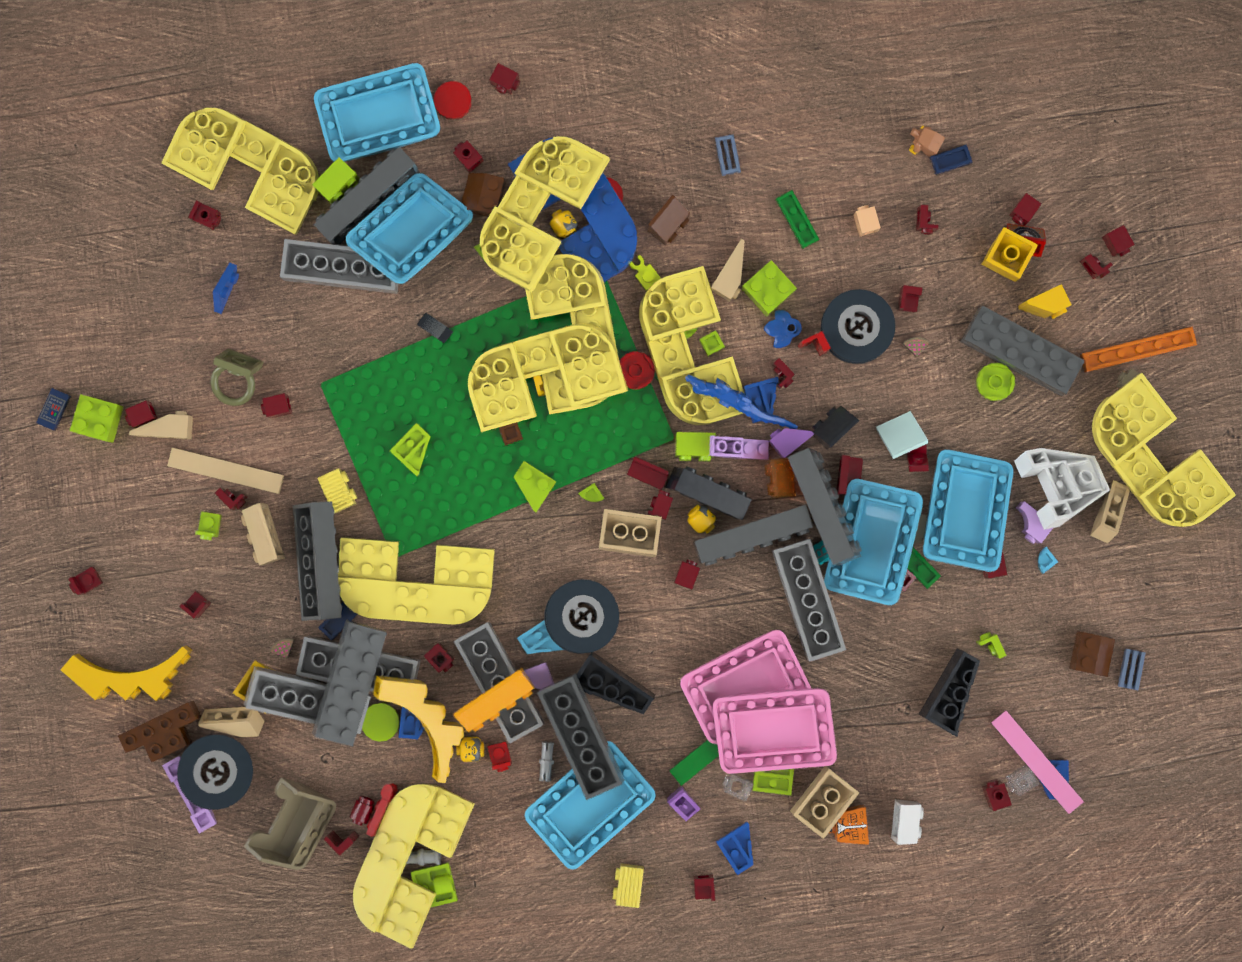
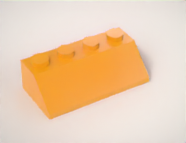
[453,668,535,732]

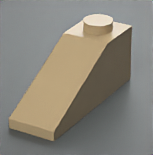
[711,239,745,302]
[129,411,193,439]
[1090,480,1130,543]
[198,707,264,737]

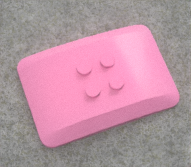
[680,630,811,744]
[713,688,837,774]

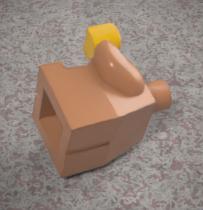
[909,126,945,156]

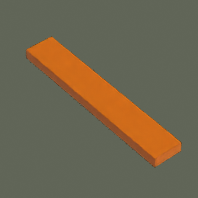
[1080,326,1197,373]

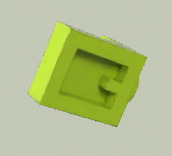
[195,512,222,540]
[976,632,1007,659]

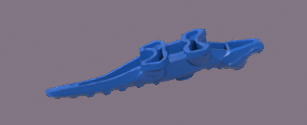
[685,374,798,429]

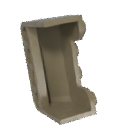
[244,777,336,870]

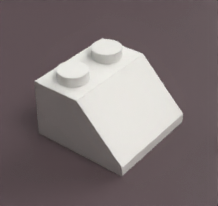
[891,799,924,845]

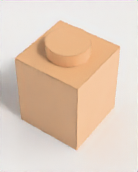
[854,205,880,236]

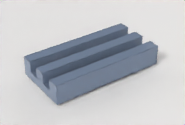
[715,134,741,176]
[1118,649,1146,690]

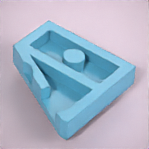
[517,620,564,654]

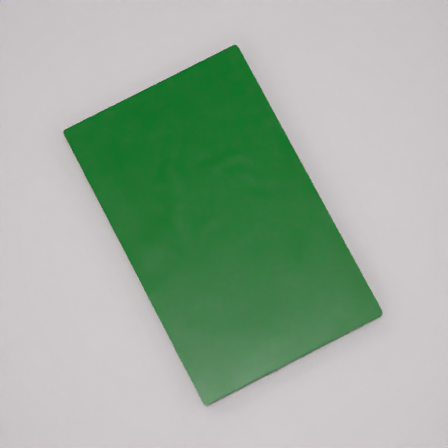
[321,281,674,557]

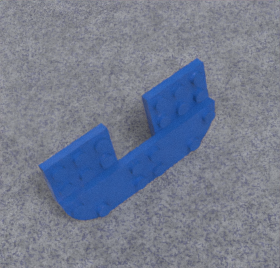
[508,138,637,282]

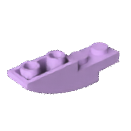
[710,436,769,460]

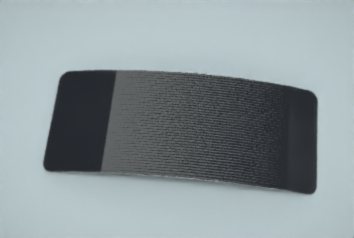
[417,313,453,343]

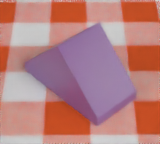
[667,786,700,821]

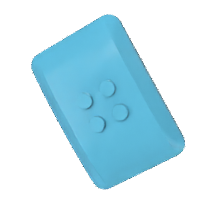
[314,63,440,162]
[346,173,473,284]
[923,450,1013,572]
[824,479,923,605]
[525,741,656,869]

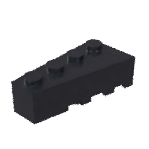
[665,466,752,521]
[918,648,980,737]
[576,652,656,714]

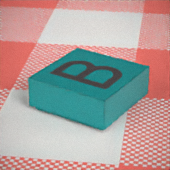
[813,540,830,565]

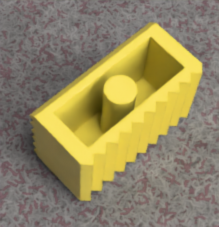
[317,468,357,513]
[612,863,644,908]

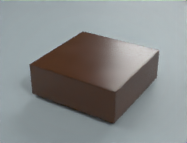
[499,422,523,446]

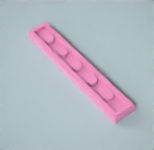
[991,710,1084,814]

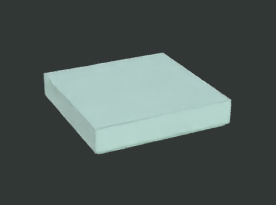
[876,411,928,459]

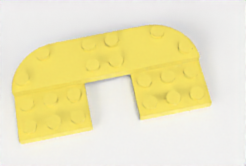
[162,108,319,234]
[480,137,610,292]
[525,254,618,414]
[639,266,745,425]
[468,324,628,432]
[1092,373,1236,527]
[338,537,495,624]
[353,784,475,949]

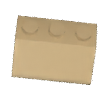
[241,503,285,566]
[599,509,662,558]
[790,766,859,839]

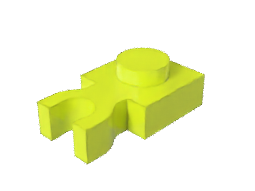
[629,255,661,291]

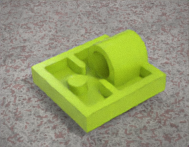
[411,862,458,908]

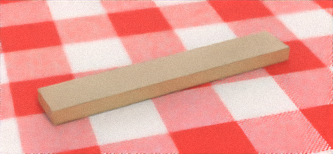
[167,448,284,494]

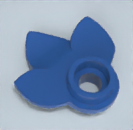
[764,310,802,348]

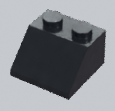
[812,406,859,450]

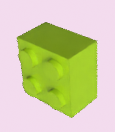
[312,157,360,205]
[741,260,797,317]
[70,394,124,443]
[675,432,716,462]

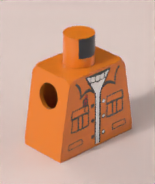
[829,805,869,845]

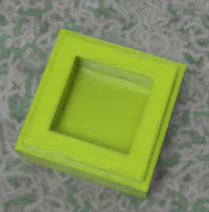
[699,330,725,356]

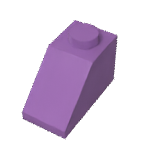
[769,428,814,459]

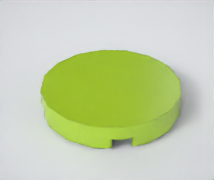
[976,363,1015,401]
[362,703,400,742]

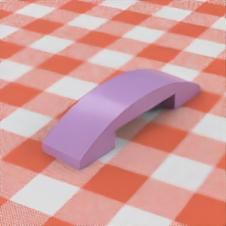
[162,756,217,833]

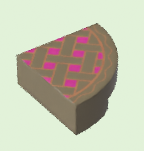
[903,337,930,357]
[269,638,295,658]

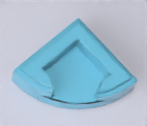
[1038,547,1058,574]

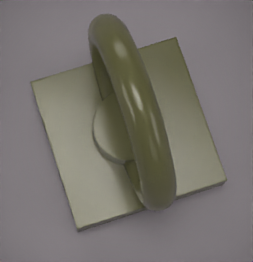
[210,348,264,406]

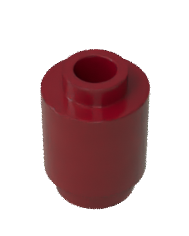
[349,795,374,826]

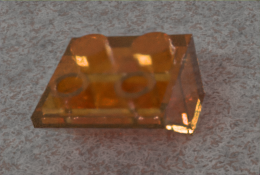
[764,458,796,499]

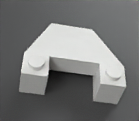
[1014,448,1110,530]

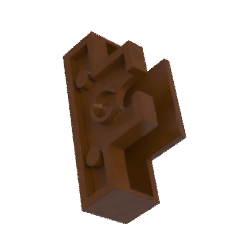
[118,700,201,763]

